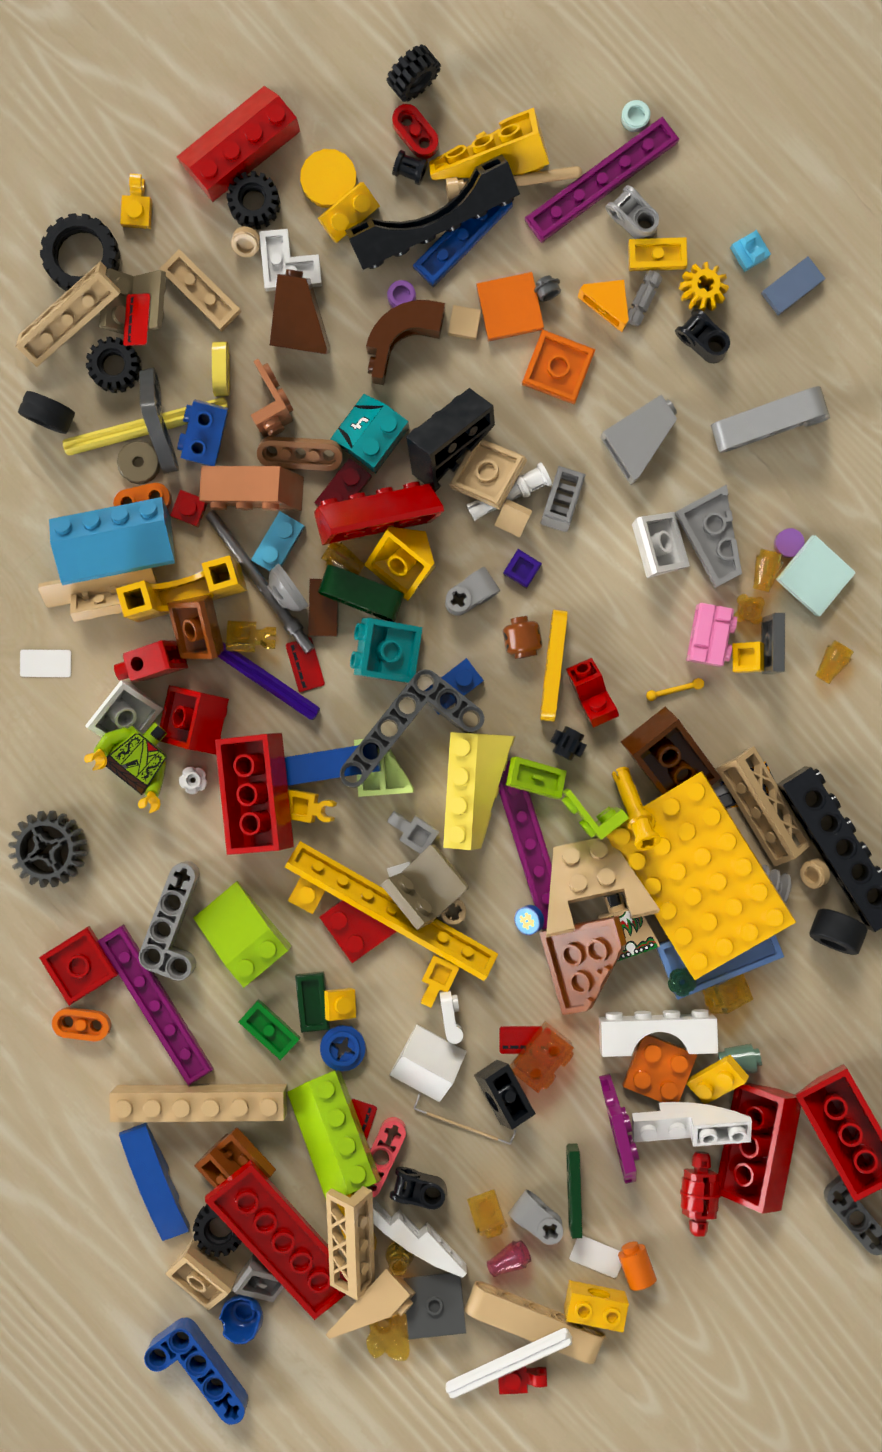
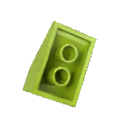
[193,881,292,988]

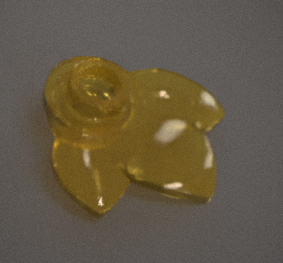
[366,1313,410,1361]

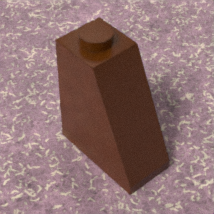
[269,269,330,354]

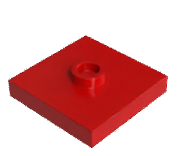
[39,926,119,1006]

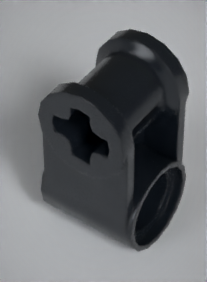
[675,308,730,364]
[389,1167,446,1210]

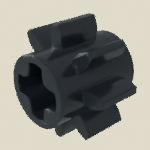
[550,726,587,761]

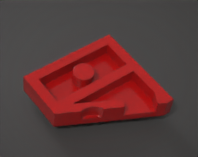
[319,900,397,963]

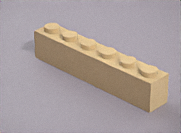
[109,1084,287,1122]

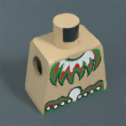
[597,893,660,962]

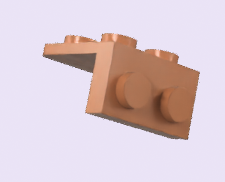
[250,359,294,438]

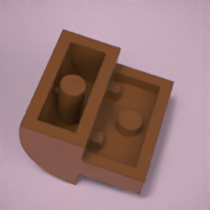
[194,1128,276,1188]

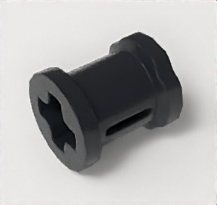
[392,150,428,185]

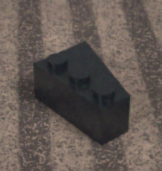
[406,388,495,492]

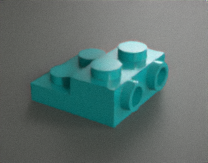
[350,618,423,683]

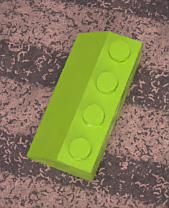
[287,1070,381,1199]

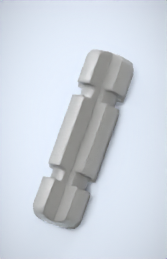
[628,270,662,326]

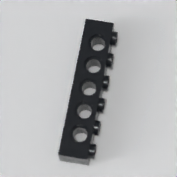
[777,766,882,932]

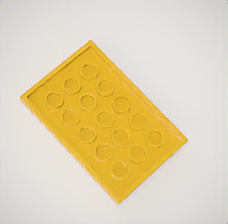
[606,771,796,980]

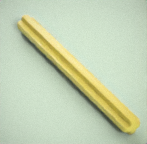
[63,397,229,455]

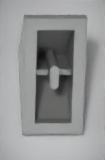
[232,1254,284,1302]

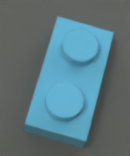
[251,511,305,571]

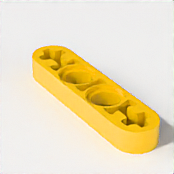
[540,609,567,722]

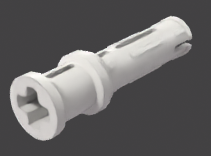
[466,462,552,521]

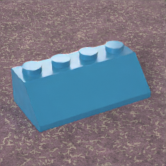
[49,497,175,585]

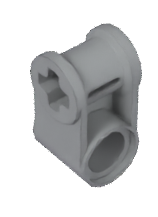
[606,185,659,239]
[445,567,500,616]
[508,1189,563,1245]

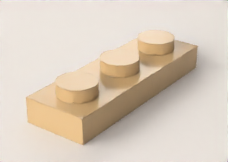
[159,249,241,332]

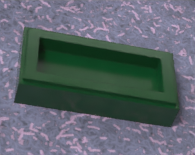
[295,971,330,1033]

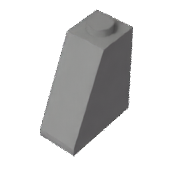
[600,395,677,485]

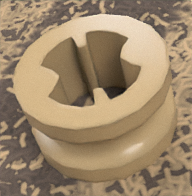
[441,899,466,925]

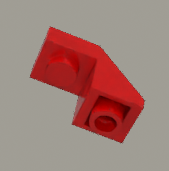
[566,658,619,728]

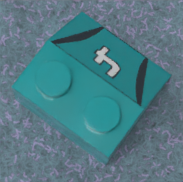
[330,394,409,474]

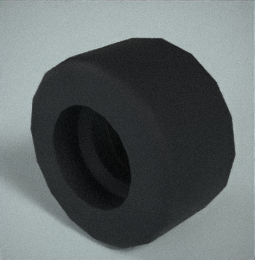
[809,909,868,955]

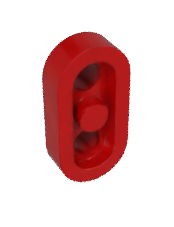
[392,104,439,159]

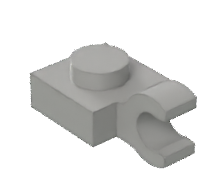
[388,811,439,854]

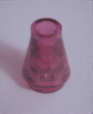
[487,1240,531,1277]

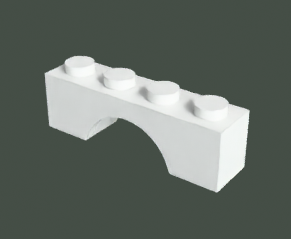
[599,1009,718,1057]

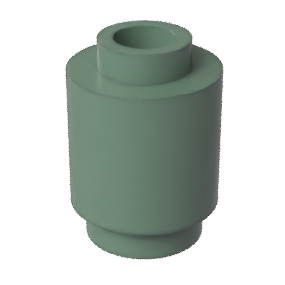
[718,1044,762,1074]

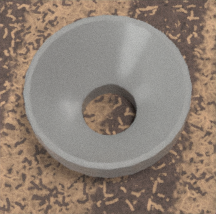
[267,563,309,611]

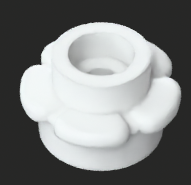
[179,766,207,794]

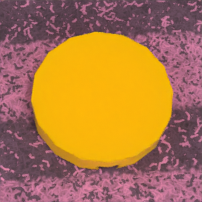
[300,149,357,208]

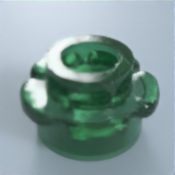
[668,968,697,997]

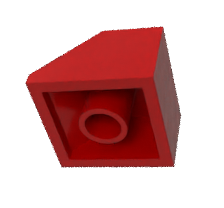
[160,685,229,755]

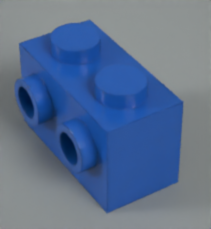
[177,399,229,466]

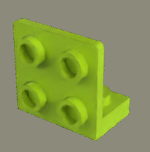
[562,788,629,840]

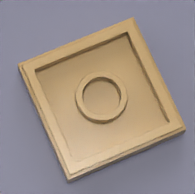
[449,439,527,509]

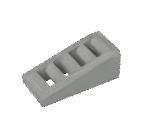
[540,466,586,532]

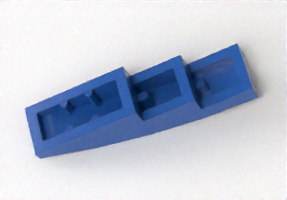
[119,1123,190,1241]

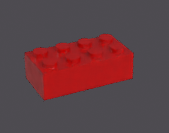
[215,733,294,855]

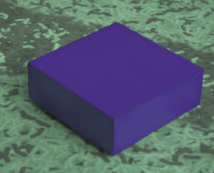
[503,549,542,589]

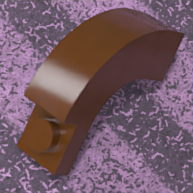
[366,300,445,385]

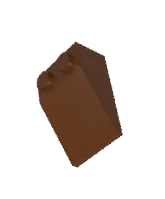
[621,706,721,795]

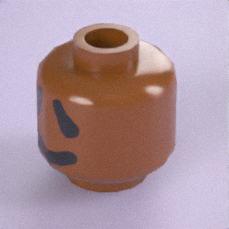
[503,616,543,659]

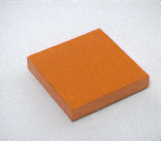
[476,272,544,342]
[522,329,596,405]

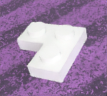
[259,229,322,291]

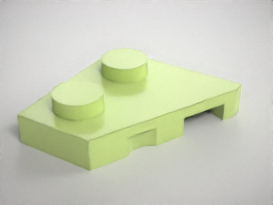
[354,739,414,797]

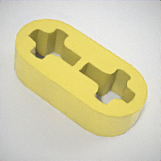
[212,342,230,396]

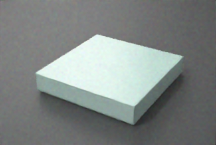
[776,535,856,616]

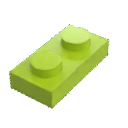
[506,757,567,799]

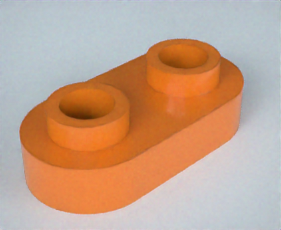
[113,483,172,509]
[52,1007,111,1042]

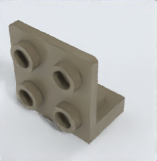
[99,268,166,335]
[381,844,469,930]

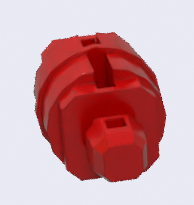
[680,1151,721,1237]

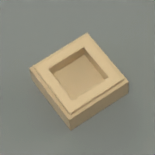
[448,305,481,340]
[495,499,532,537]

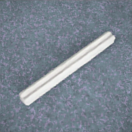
[446,1328,573,1399]

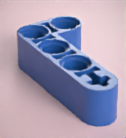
[144,1317,249,1425]

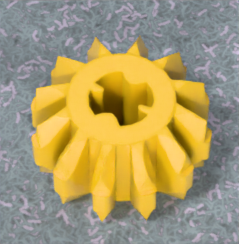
[679,262,729,312]

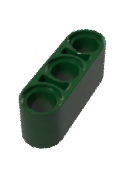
[318,565,404,622]

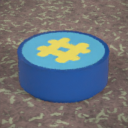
[514,905,544,935]

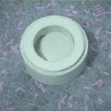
[621,100,650,132]

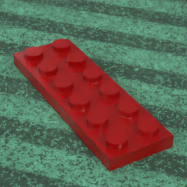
[205,1160,348,1320]

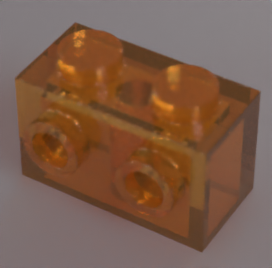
[510,1021,574,1093]

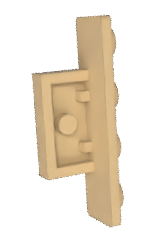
[38,568,157,622]

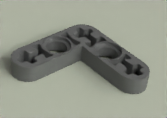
[139,367,179,474]
[824,1175,882,1255]

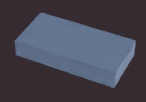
[761,256,826,316]

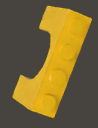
[116,555,248,622]

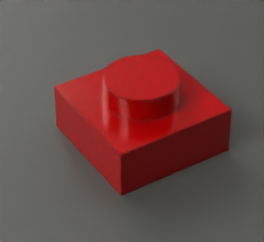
[170,490,208,527]

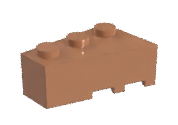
[199,466,304,511]

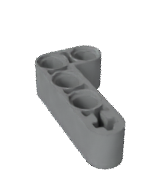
[711,386,830,453]
[139,861,200,981]

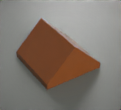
[167,594,224,659]

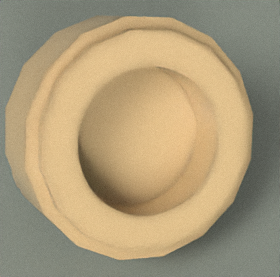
[231,227,260,257]
[800,858,830,889]

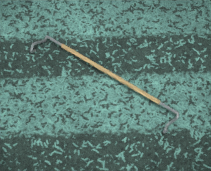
[414,1093,517,1145]

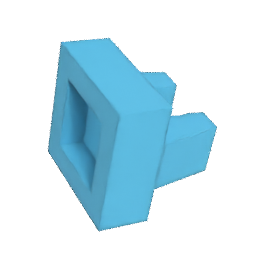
[730,230,771,272]

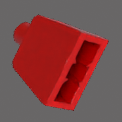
[114,640,188,681]

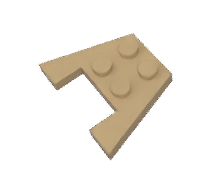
[546,837,660,938]

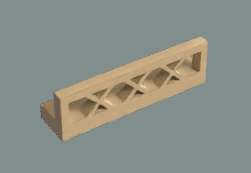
[15,261,120,367]
[716,746,812,867]
[326,1186,375,1300]

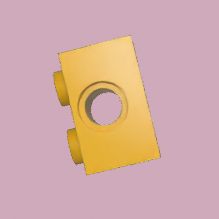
[564,1280,629,1332]

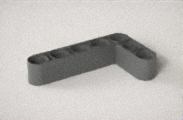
[340,669,485,788]

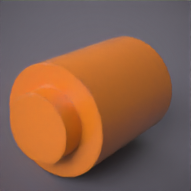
[618,1241,657,1291]

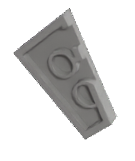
[675,485,742,588]

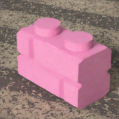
[686,603,737,667]

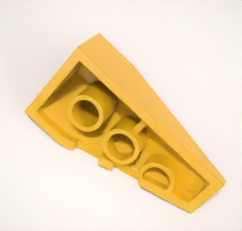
[429,108,550,180]

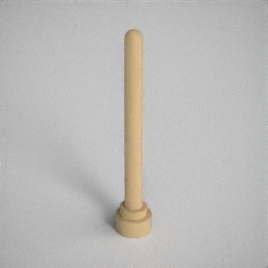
[445,166,582,202]

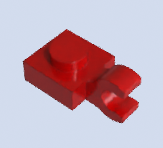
[498,1366,547,1395]

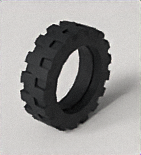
[40,213,121,291]

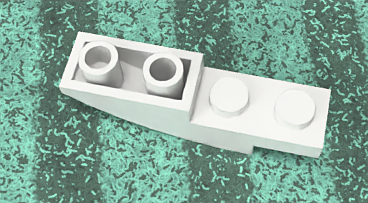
[632,1102,752,1147]

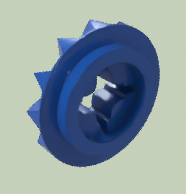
[320,1024,366,1071]

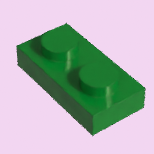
[238,999,301,1061]

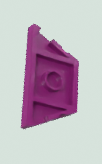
[599,1074,639,1184]

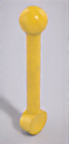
[646,678,704,701]

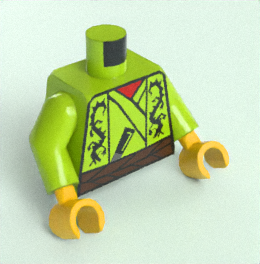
[84,722,167,813]

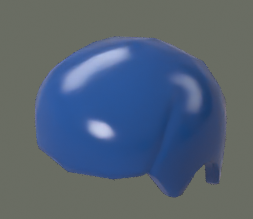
[219,1294,263,1344]

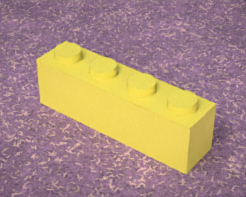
[443,732,515,850]

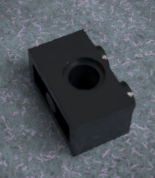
[474,1060,536,1130]

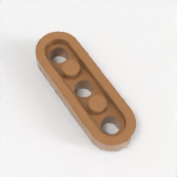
[257,436,343,471]

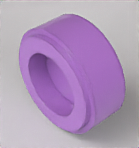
[387,280,416,308]
[774,528,805,558]

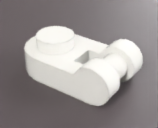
[439,990,463,1044]

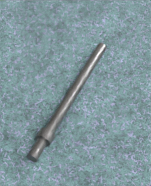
[205,510,315,654]

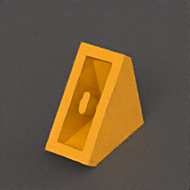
[578,280,629,332]

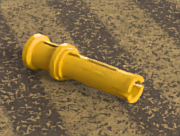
[612,767,661,850]

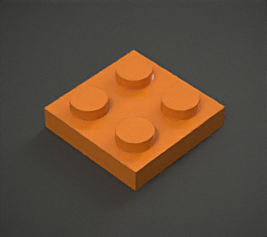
[622,1034,697,1102]

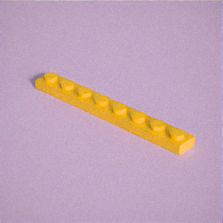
[285,841,498,981]

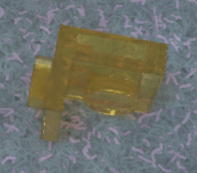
[702,974,753,1014]
[467,1189,508,1239]

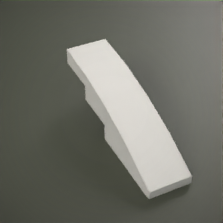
[373,1198,467,1278]

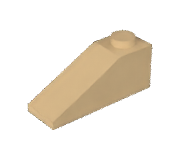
[326,1267,416,1339]

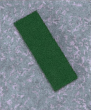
[566,1143,582,1239]

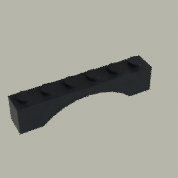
[345,154,520,270]

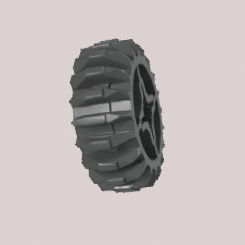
[8,810,88,888]

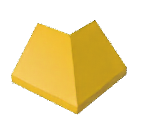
[364,527,436,601]

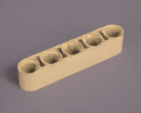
[464,1281,605,1364]

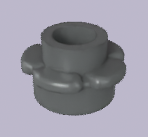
[534,275,561,302]

